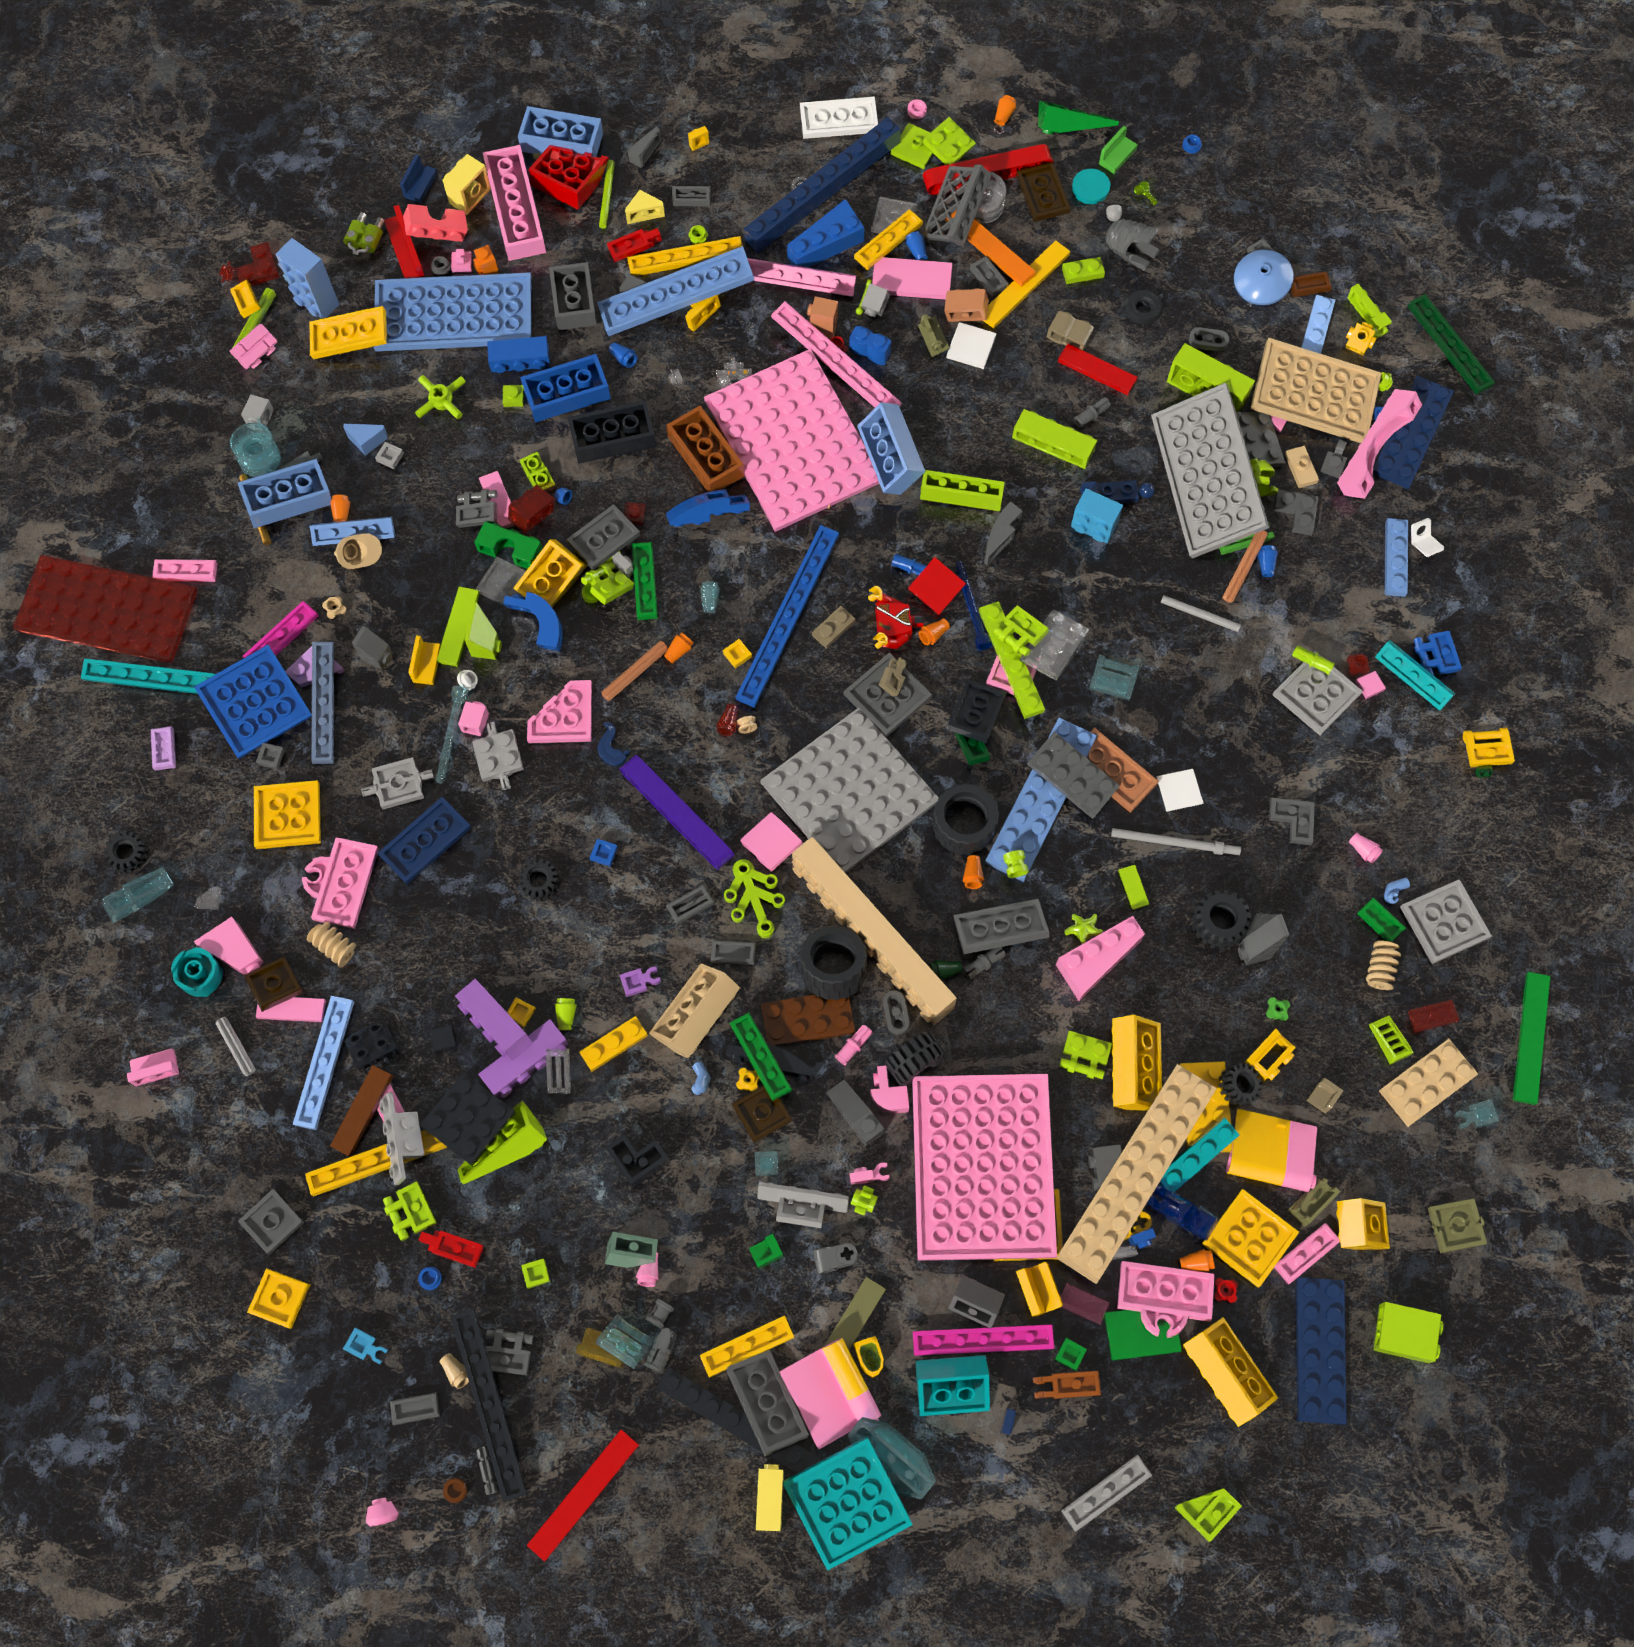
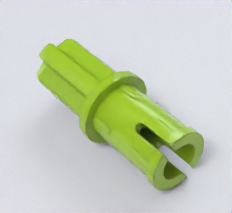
[1292,646,1335,675]

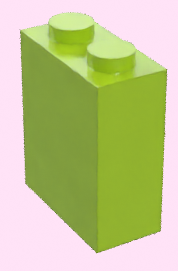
[1373,1302,1443,1363]

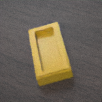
[230,280,261,318]

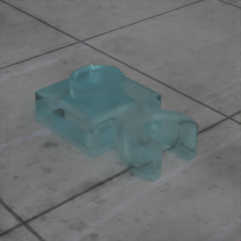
[1455,1099,1499,1129]

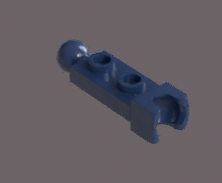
[1080,480,1155,503]

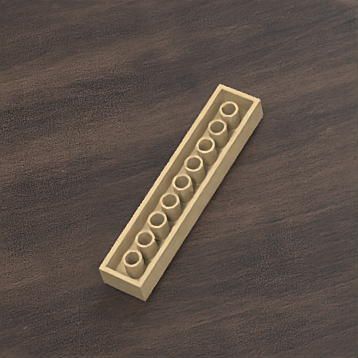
[792,837,957,1025]
[1057,1064,1217,1284]

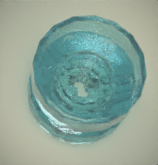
[230,422,281,477]

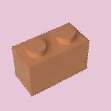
[944,288,989,322]
[807,296,838,339]

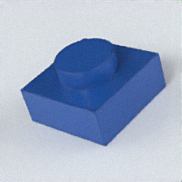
[590,839,618,867]
[1128,1228,1156,1249]

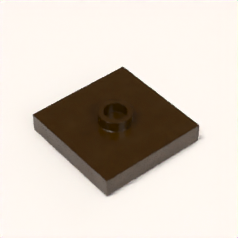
[244,956,303,1012]
[732,1086,793,1143]

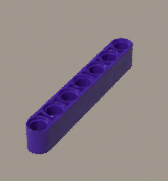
[620,755,734,870]

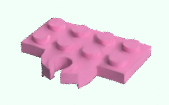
[302,838,379,929]
[1117,1261,1214,1338]

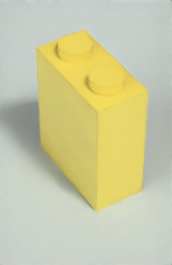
[756,1464,784,1531]

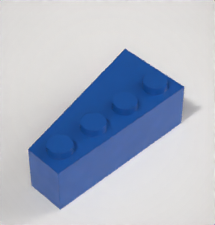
[787,199,864,268]

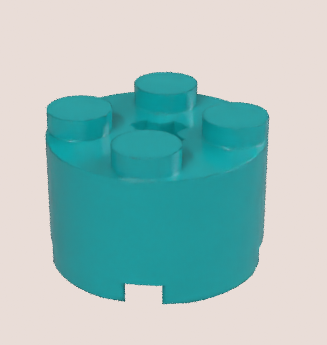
[171,947,224,997]

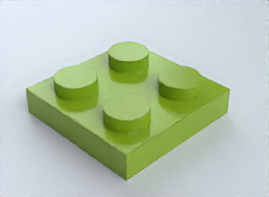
[922,117,976,165]

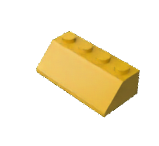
[1112,1015,1162,1111]
[1183,1317,1278,1427]

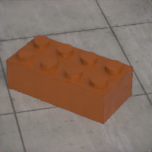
[666,406,745,492]

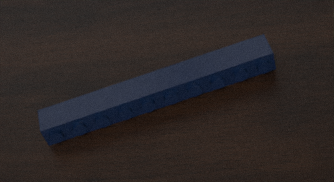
[744,117,900,254]

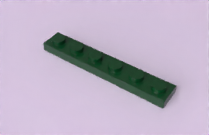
[1407,294,1495,395]

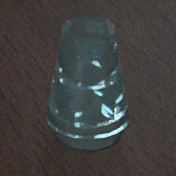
[700,581,720,613]

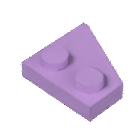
[285,646,344,688]

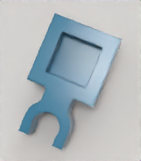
[343,1327,388,1364]

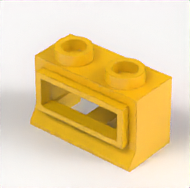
[1244,1029,1296,1083]

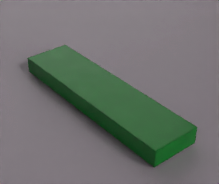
[632,542,658,620]
[730,1012,792,1101]

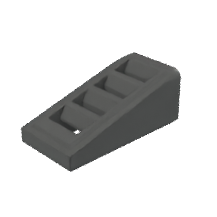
[627,127,661,168]

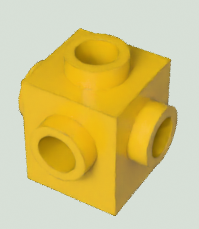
[1346,322,1377,356]

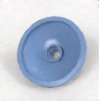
[1234,250,1293,305]

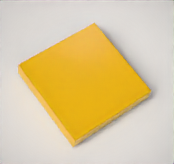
[247,1268,310,1329]

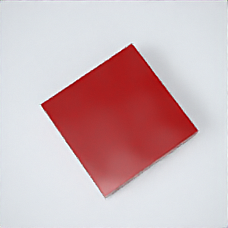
[908,557,966,615]

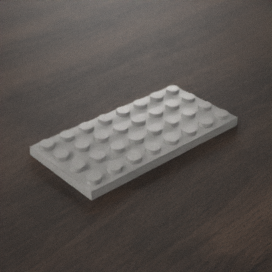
[1151,383,1269,558]

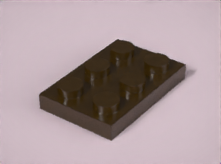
[1016,162,1071,222]

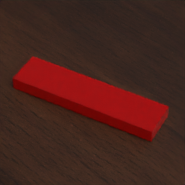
[1058,343,1138,396]

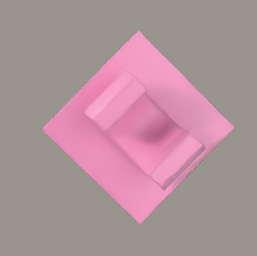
[451,249,472,273]

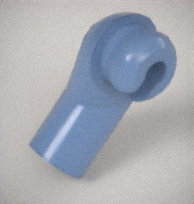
[1384,877,1410,904]
[692,1061,711,1095]

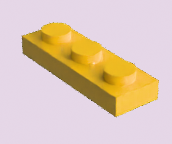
[579,1016,648,1072]

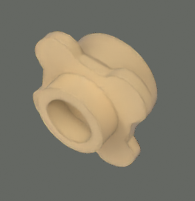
[322,596,347,619]

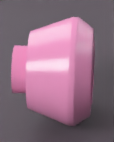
[366,1497,399,1527]

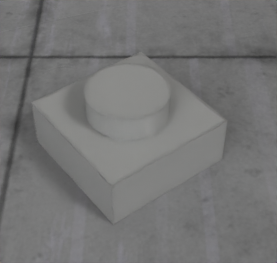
[375,442,404,469]
[612,552,634,578]

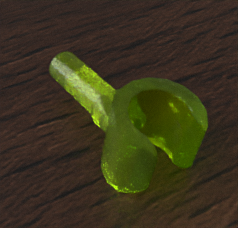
[1134,181,1158,206]

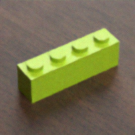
[1012,409,1097,469]
[920,470,1005,511]

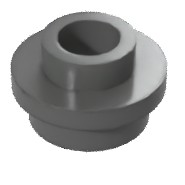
[431,256,451,276]

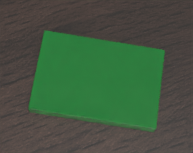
[1104,1310,1182,1361]

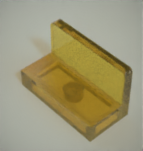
[575,1328,630,1369]

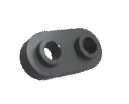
[1189,327,1229,351]
[883,990,909,1035]

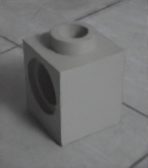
[861,284,890,317]
[241,395,274,430]

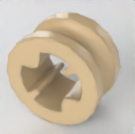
[737,716,757,733]

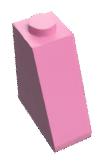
[194,917,264,974]

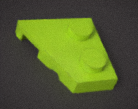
[1174,1488,1242,1542]

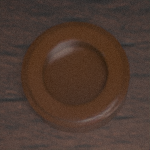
[443,1478,468,1503]

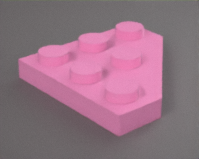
[527,680,592,743]

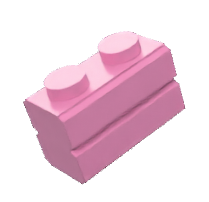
[230,324,277,369]

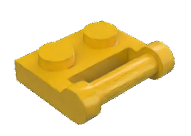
[1463,728,1515,767]

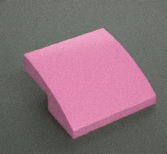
[740,812,803,872]

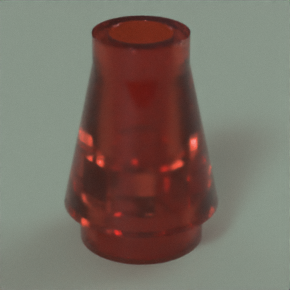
[716,704,738,736]

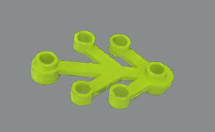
[724,859,785,938]

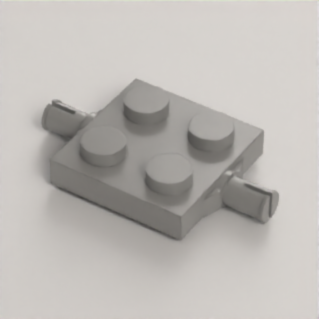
[472,722,524,790]
[361,757,434,810]

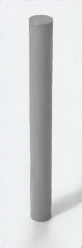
[1161,595,1241,632]

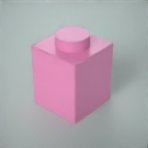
[458,701,489,737]

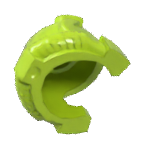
[1250,458,1278,497]

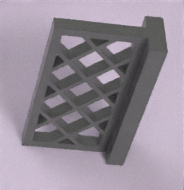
[922,164,991,246]

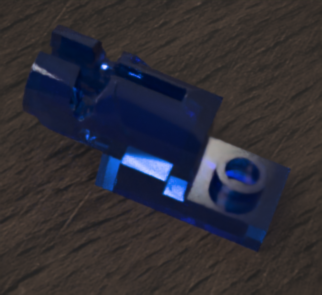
[1146,1184,1218,1241]

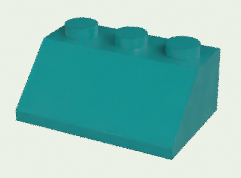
[916,1355,990,1416]

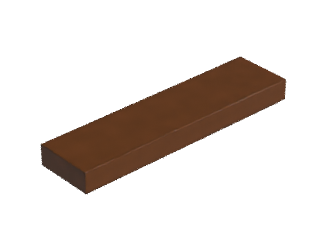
[330,1065,394,1157]

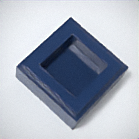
[1000,1408,1016,1435]

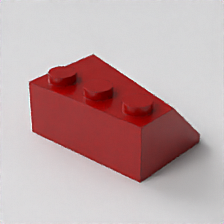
[529,145,609,210]

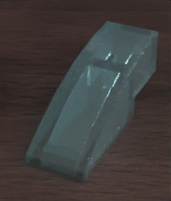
[102,867,173,923]

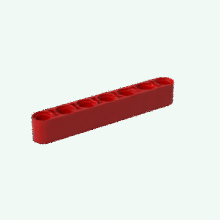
[922,144,1054,195]

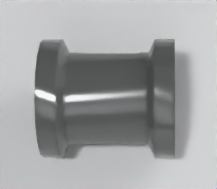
[645,1298,674,1329]

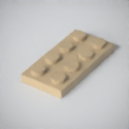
[1379,1039,1478,1127]

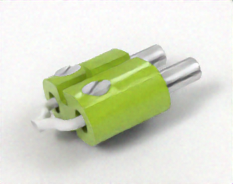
[343,212,384,255]

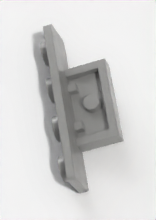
[380,1092,424,1185]
[757,1182,849,1228]

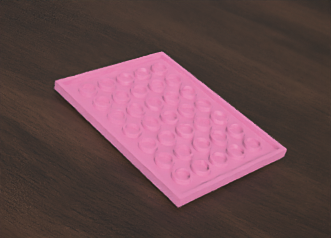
[704,349,880,532]
[912,1074,1057,1261]

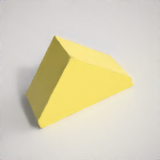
[625,190,665,224]

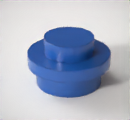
[1182,135,1202,154]
[418,1267,442,1290]

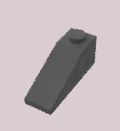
[826,1080,884,1147]

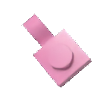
[850,1163,889,1186]

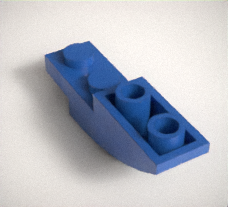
[666,489,750,527]

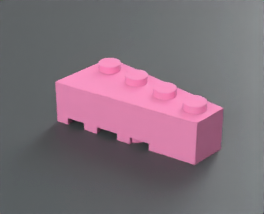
[1056,916,1145,1001]

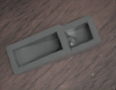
[984,501,1023,566]

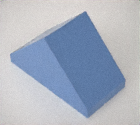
[344,424,388,456]

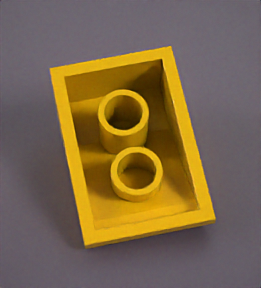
[514,539,588,607]

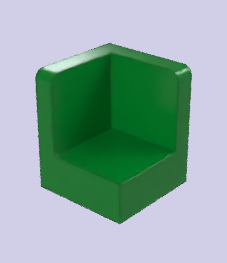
[749,1234,783,1269]

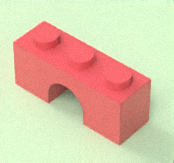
[403,204,468,242]

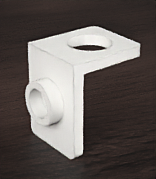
[1411,518,1444,557]

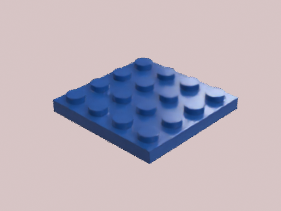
[194,645,312,759]

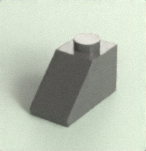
[352,626,393,670]

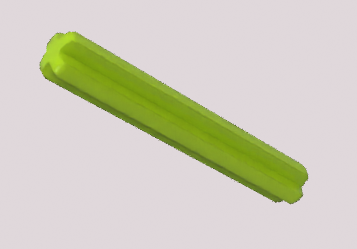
[232,288,276,348]

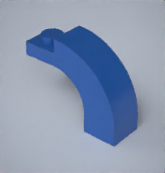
[503,592,563,651]

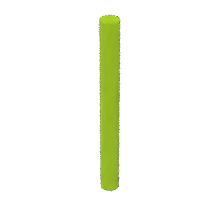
[599,160,615,229]

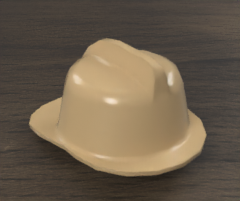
[334,533,382,569]

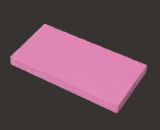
[872,257,952,300]

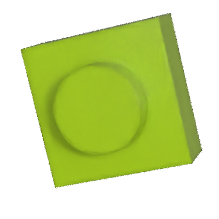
[503,385,524,407]
[521,1259,550,1289]

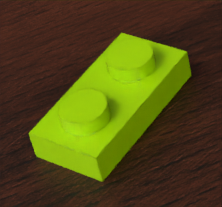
[1062,257,1105,284]

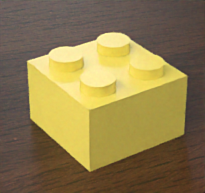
[443,154,491,215]

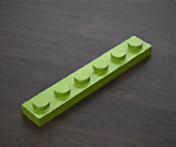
[979,601,1045,719]

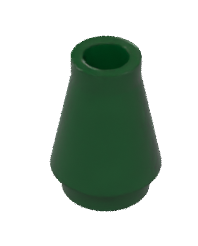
[928,960,962,980]

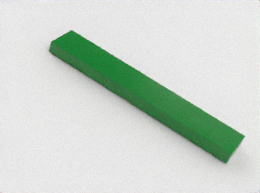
[1513,972,1550,1105]

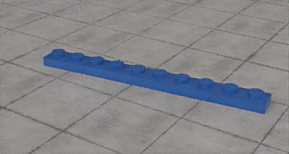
[736,525,839,708]

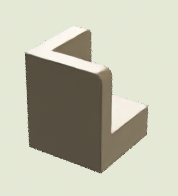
[1306,1078,1343,1114]

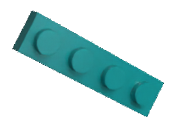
[1375,640,1455,710]
[1160,1117,1239,1195]

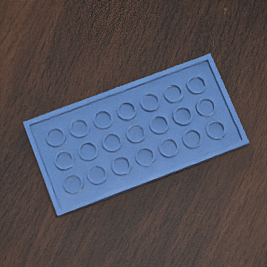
[374,273,532,351]

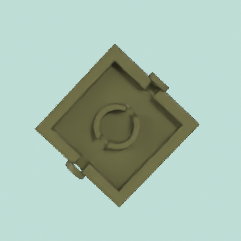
[1428,1199,1487,1253]

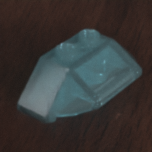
[848,1417,936,1499]

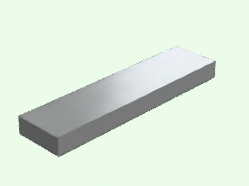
[1061,1455,1152,1532]

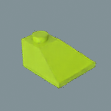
[465,602,502,660]

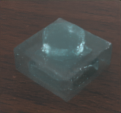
[755,1151,779,1176]

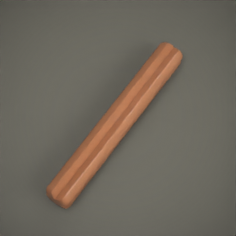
[1222,530,1268,603]
[601,641,668,701]

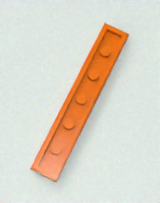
[944,210,1036,287]

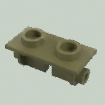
[918,314,950,357]

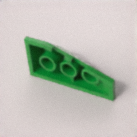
[1038,100,1119,135]

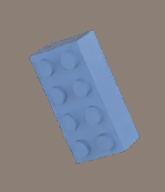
[518,106,603,157]
[276,238,340,319]
[857,402,925,495]
[238,459,331,528]

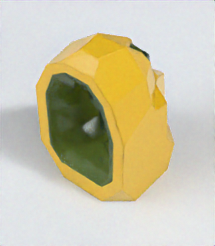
[853,1336,884,1377]

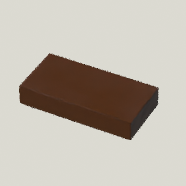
[1290,271,1332,298]

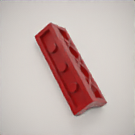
[384,205,425,279]

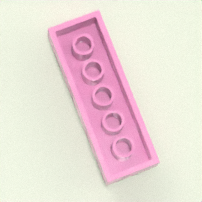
[483,145,546,261]

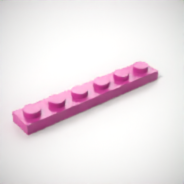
[913,1325,1054,1356]

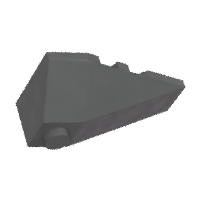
[1238,912,1289,965]

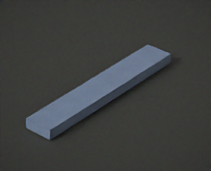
[312,642,334,764]

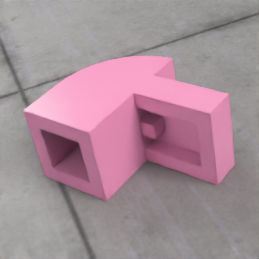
[870,1066,909,1114]

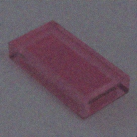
[1061,1283,1110,1325]

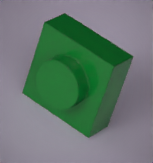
[1055,1338,1087,1371]

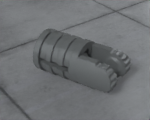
[644,1328,677,1374]

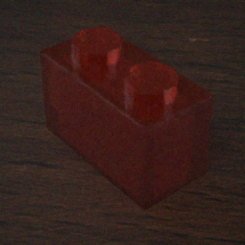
[508,485,555,533]

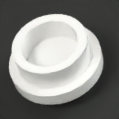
[457,670,478,691]

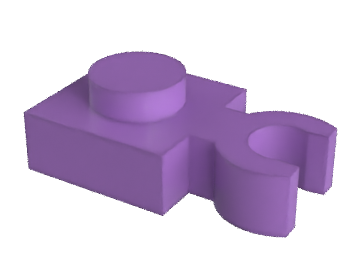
[620,967,661,997]

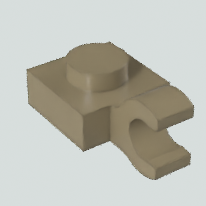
[879,657,906,696]

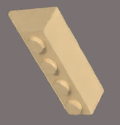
[649,964,740,1058]

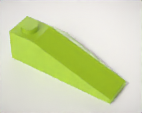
[457,1101,547,1185]

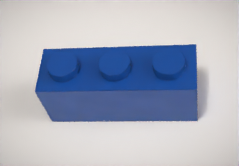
[487,336,550,373]

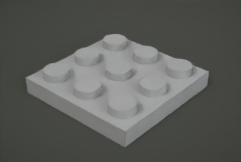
[1273,651,1363,736]
[1400,880,1492,964]

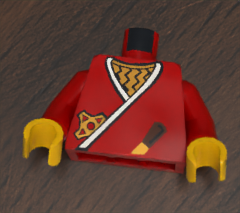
[868,586,923,649]

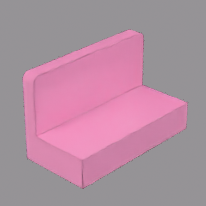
[127,1049,179,1086]

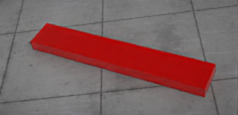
[527,1430,639,1562]

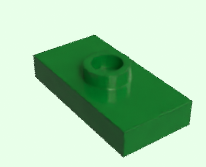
[1357,897,1406,942]

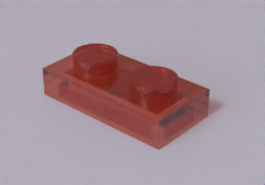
[1408,1000,1459,1033]

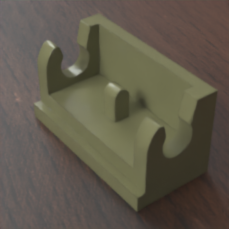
[1287,1178,1340,1227]

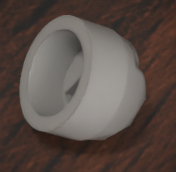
[1106,205,1122,222]

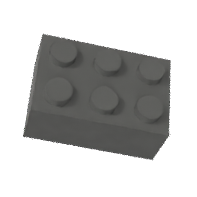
[549,262,597,330]

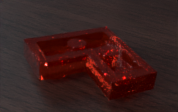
[235,242,279,285]

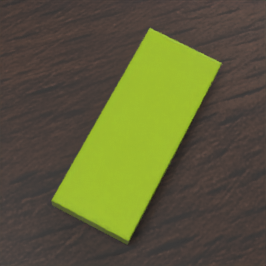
[1118,865,1149,910]

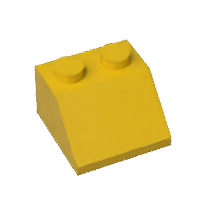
[1336,1198,1390,1250]

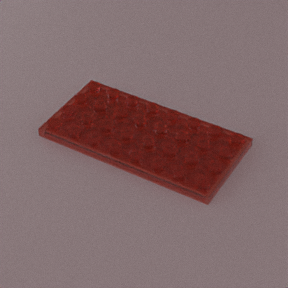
[13,555,198,663]

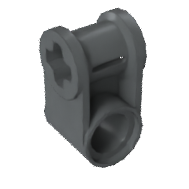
[813,1243,858,1275]

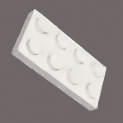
[800,97,878,139]

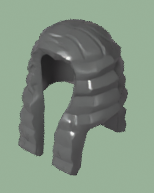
[1106,219,1160,271]

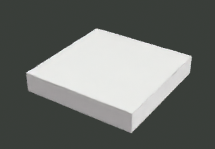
[947,322,996,369]

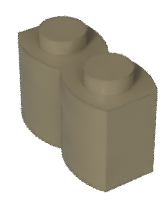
[1047,311,1094,351]

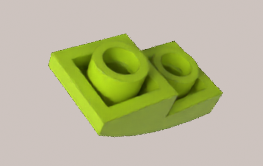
[519,452,555,494]

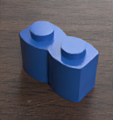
[849,326,891,365]

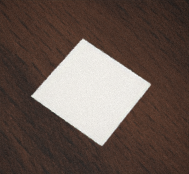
[1156,769,1203,811]

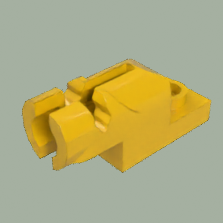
[685,294,721,331]

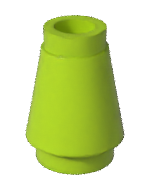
[555,998,577,1030]

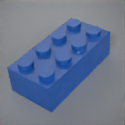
[520,354,611,422]

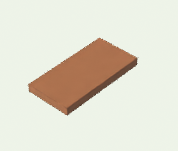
[1086,728,1159,813]

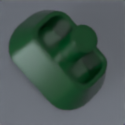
[1476,765,1493,778]

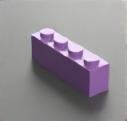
[455,979,533,1061]
[478,1019,568,1098]

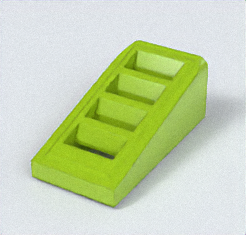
[1369,1016,1413,1065]

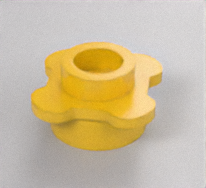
[736,1068,759,1092]

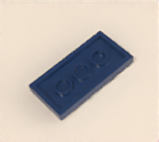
[377,797,471,885]

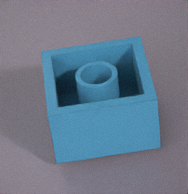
[1071,489,1123,544]

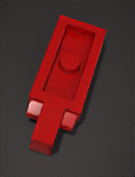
[607,228,662,262]
[418,1230,484,1268]

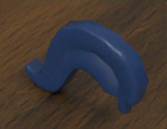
[597,722,629,766]

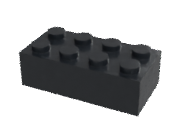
[567,400,656,464]

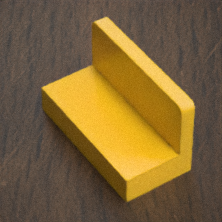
[409,635,441,685]
[1016,1262,1063,1316]

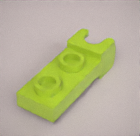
[1347,284,1392,338]

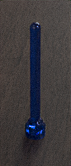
[955,561,993,650]

